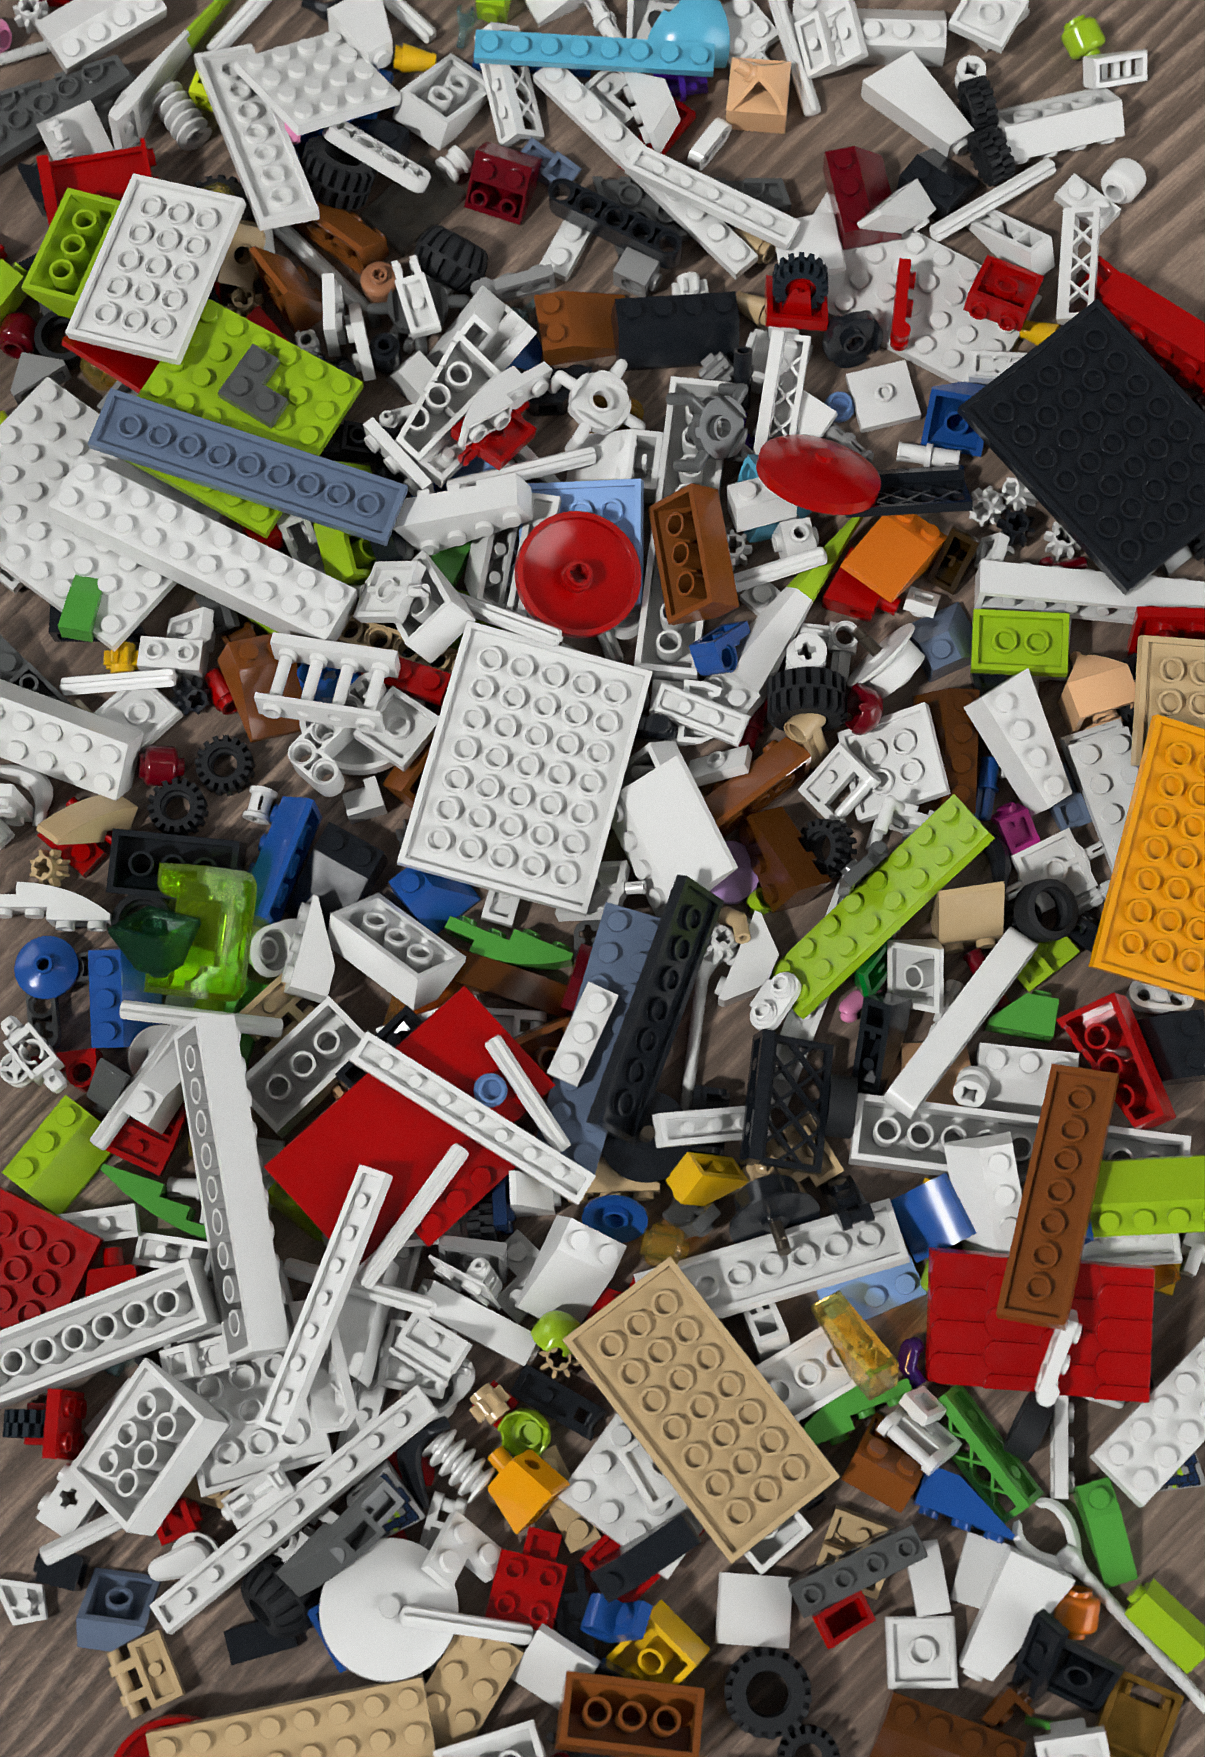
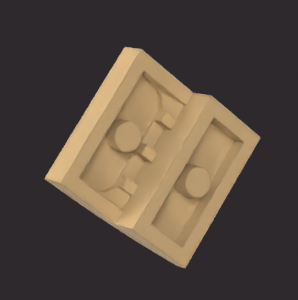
[815,1505,894,1600]

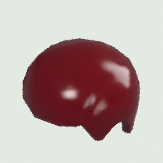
[845,682,883,736]

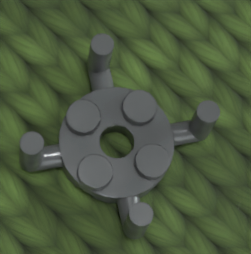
[366,258,470,357]
[666,383,754,473]

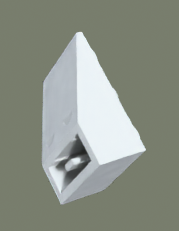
[566,429,664,504]

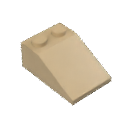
[929,881,1005,954]

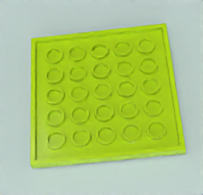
[125,298,364,539]

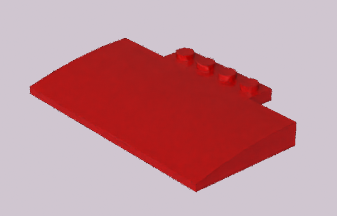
[263,986,555,1266]

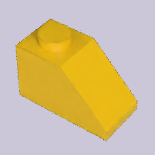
[666,1152,749,1206]

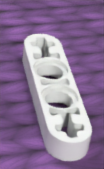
[322,121,431,193]

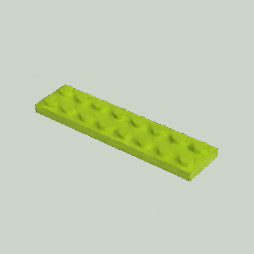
[769,794,995,1019]

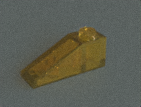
[811,1290,899,1401]

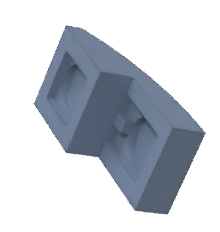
[521,137,581,187]
[1049,763,1092,831]

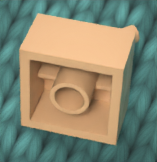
[726,57,791,134]
[1058,651,1135,734]

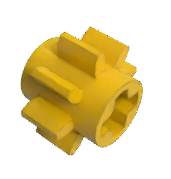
[103,642,139,673]

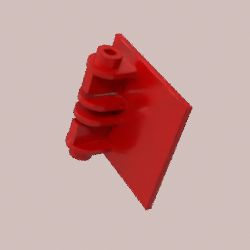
[485,1549,568,1631]

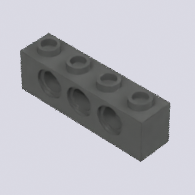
[788,1519,929,1618]

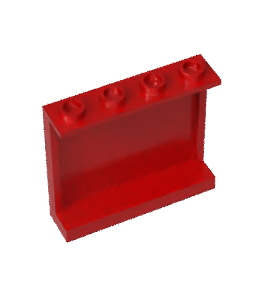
[36,138,159,227]

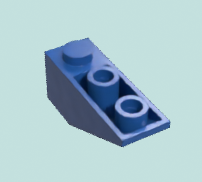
[912,1468,1015,1545]

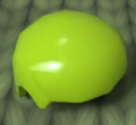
[530,1310,581,1357]
[497,1408,551,1457]

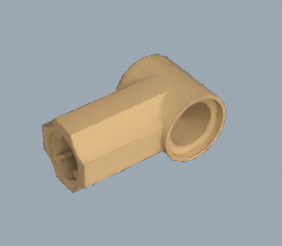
[784,713,829,769]

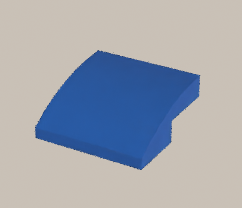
[891,1173,977,1263]

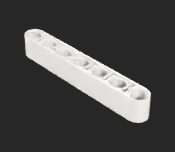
[883,927,1038,1119]

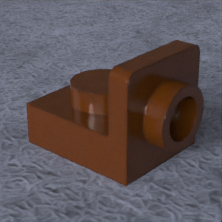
[978,1685,1035,1729]

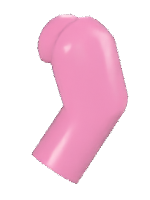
[839,990,882,1023]

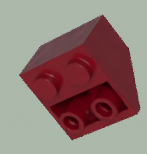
[464,141,542,225]

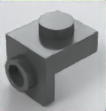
[662,1200,721,1240]

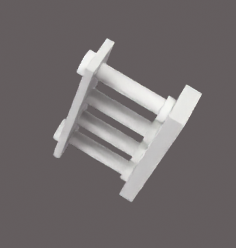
[254,632,401,733]

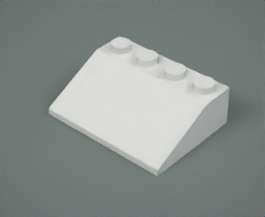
[611,754,738,918]
[69,1358,229,1536]

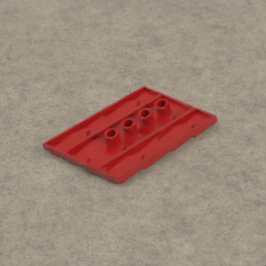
[925,1247,1155,1403]

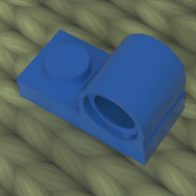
[689,621,751,676]
[580,1593,653,1644]

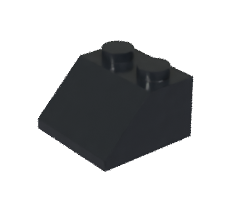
[897,148,981,222]

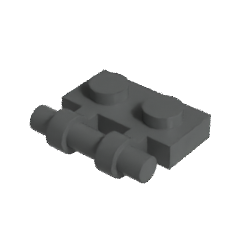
[837,841,888,899]

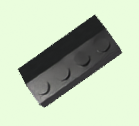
[611,291,740,371]
[106,828,247,905]

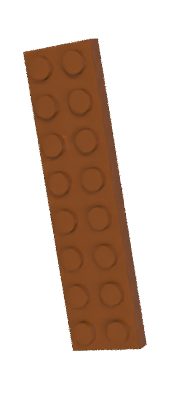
[996,1064,1119,1331]

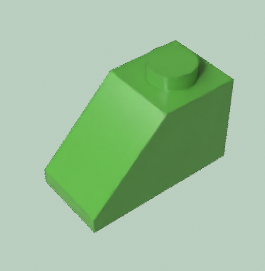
[984,990,1059,1043]

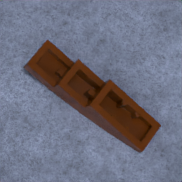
[451,947,568,1019]

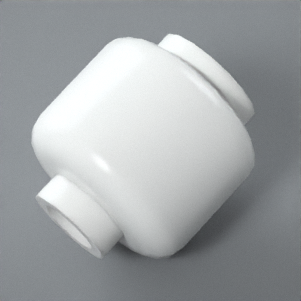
[1101,158,1146,204]

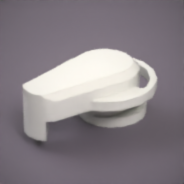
[148,1532,219,1581]

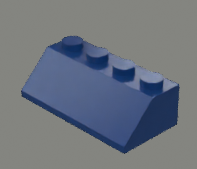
[234,796,322,928]

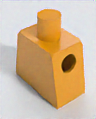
[487,1445,570,1534]

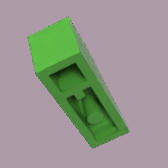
[1073,1477,1138,1589]

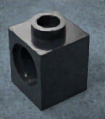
[33,1552,91,1591]

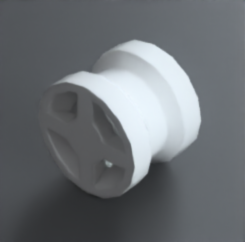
[954,56,986,88]
[435,145,472,185]
[0,1053,33,1088]
[953,1066,990,1108]

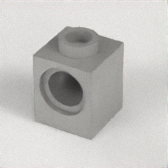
[613,246,662,297]

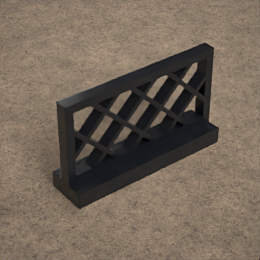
[845,465,973,518]
[739,1029,834,1175]

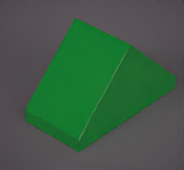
[850,936,893,998]

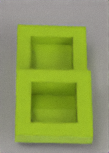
[1017,936,1080,993]

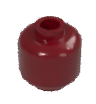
[0,312,38,359]
[138,745,185,787]

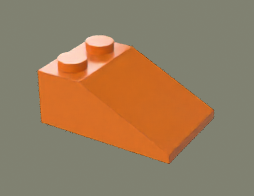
[840,514,947,603]

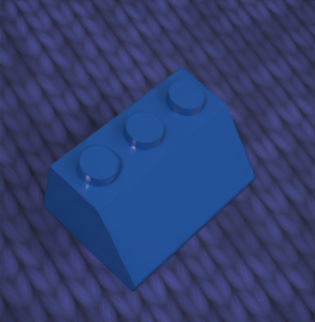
[88,946,162,1048]

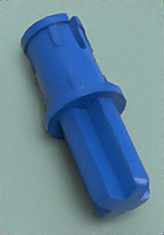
[975,756,1000,821]

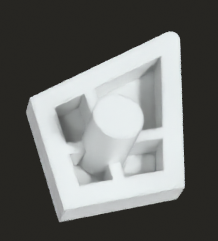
[0,1578,48,1626]

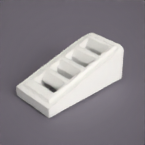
[1083,49,1147,90]

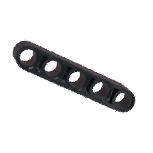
[548,178,682,269]

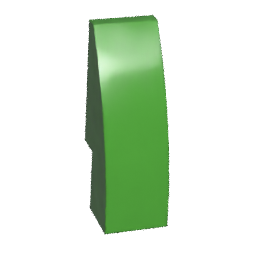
[58,575,103,642]

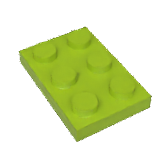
[970,609,1070,678]

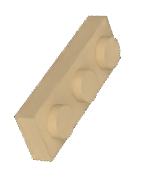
[540,1445,601,1553]

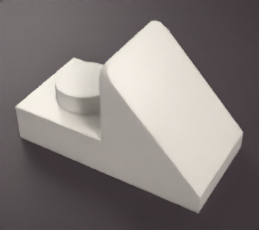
[166,607,216,653]

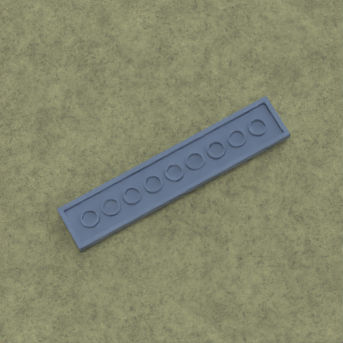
[88,388,408,546]

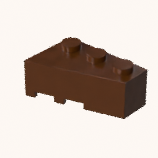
[737,806,832,914]

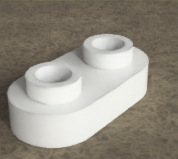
[1126,981,1194,1015]

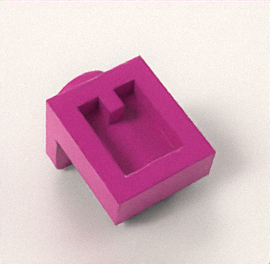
[991,802,1041,855]

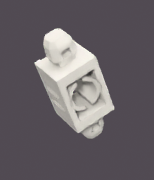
[1,1015,67,1094]

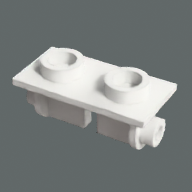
[221,1462,295,1530]

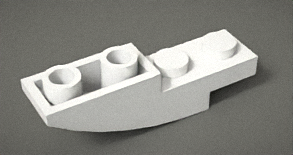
[458,361,553,448]
[0,882,112,932]

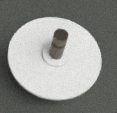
[847,623,925,699]

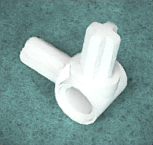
[797,621,858,682]

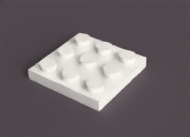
[837,702,951,824]

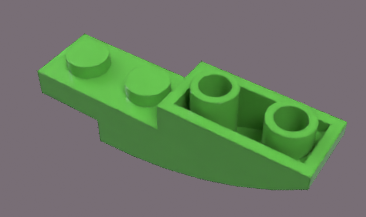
[445,915,574,971]
[803,1378,912,1446]

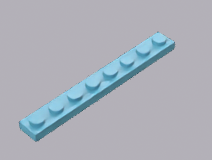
[474,29,715,77]

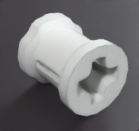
[242,785,278,825]

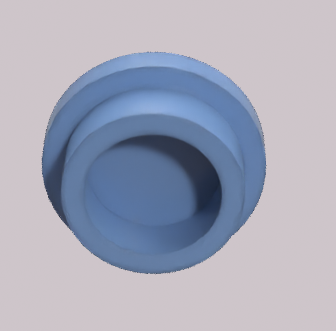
[824,392,855,422]
[473,1073,507,1107]

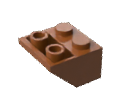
[841,1412,923,1513]

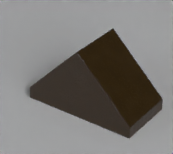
[926,526,981,595]

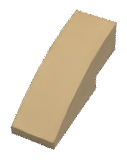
[36,795,138,845]

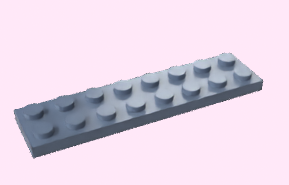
[536,902,661,1175]

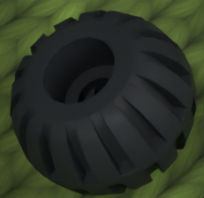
[414,225,488,294]
[241,1554,321,1639]

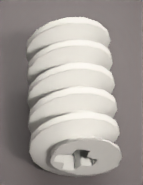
[152,81,212,150]
[784,632,827,671]
[422,1429,495,1504]

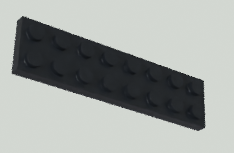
[586,874,724,1145]

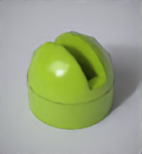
[746,888,771,915]

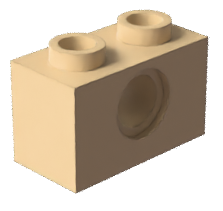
[215,220,266,289]

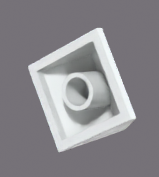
[887,939,944,1014]

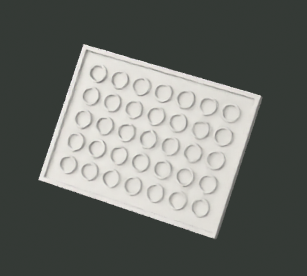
[0,376,233,652]
[397,620,653,916]

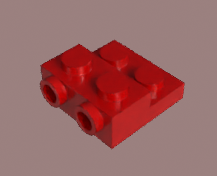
[963,255,1045,332]

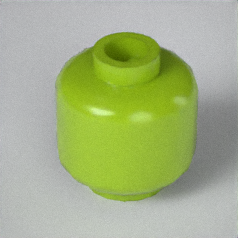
[1061,14,1106,60]

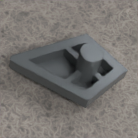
[195,594,240,635]

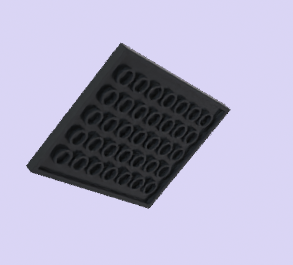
[957,299,1205,595]

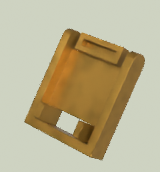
[1095,1671,1184,1757]

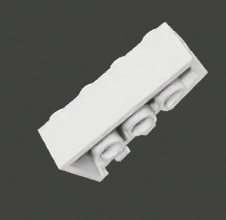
[395,331,502,465]
[393,473,533,555]
[963,668,1072,816]

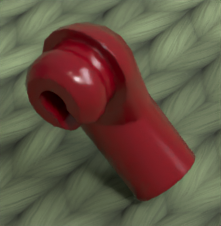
[1038,556,1087,570]

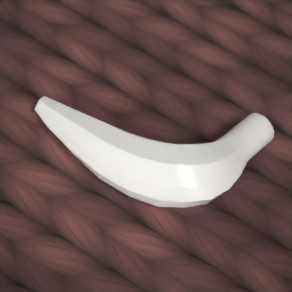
[0,764,53,827]

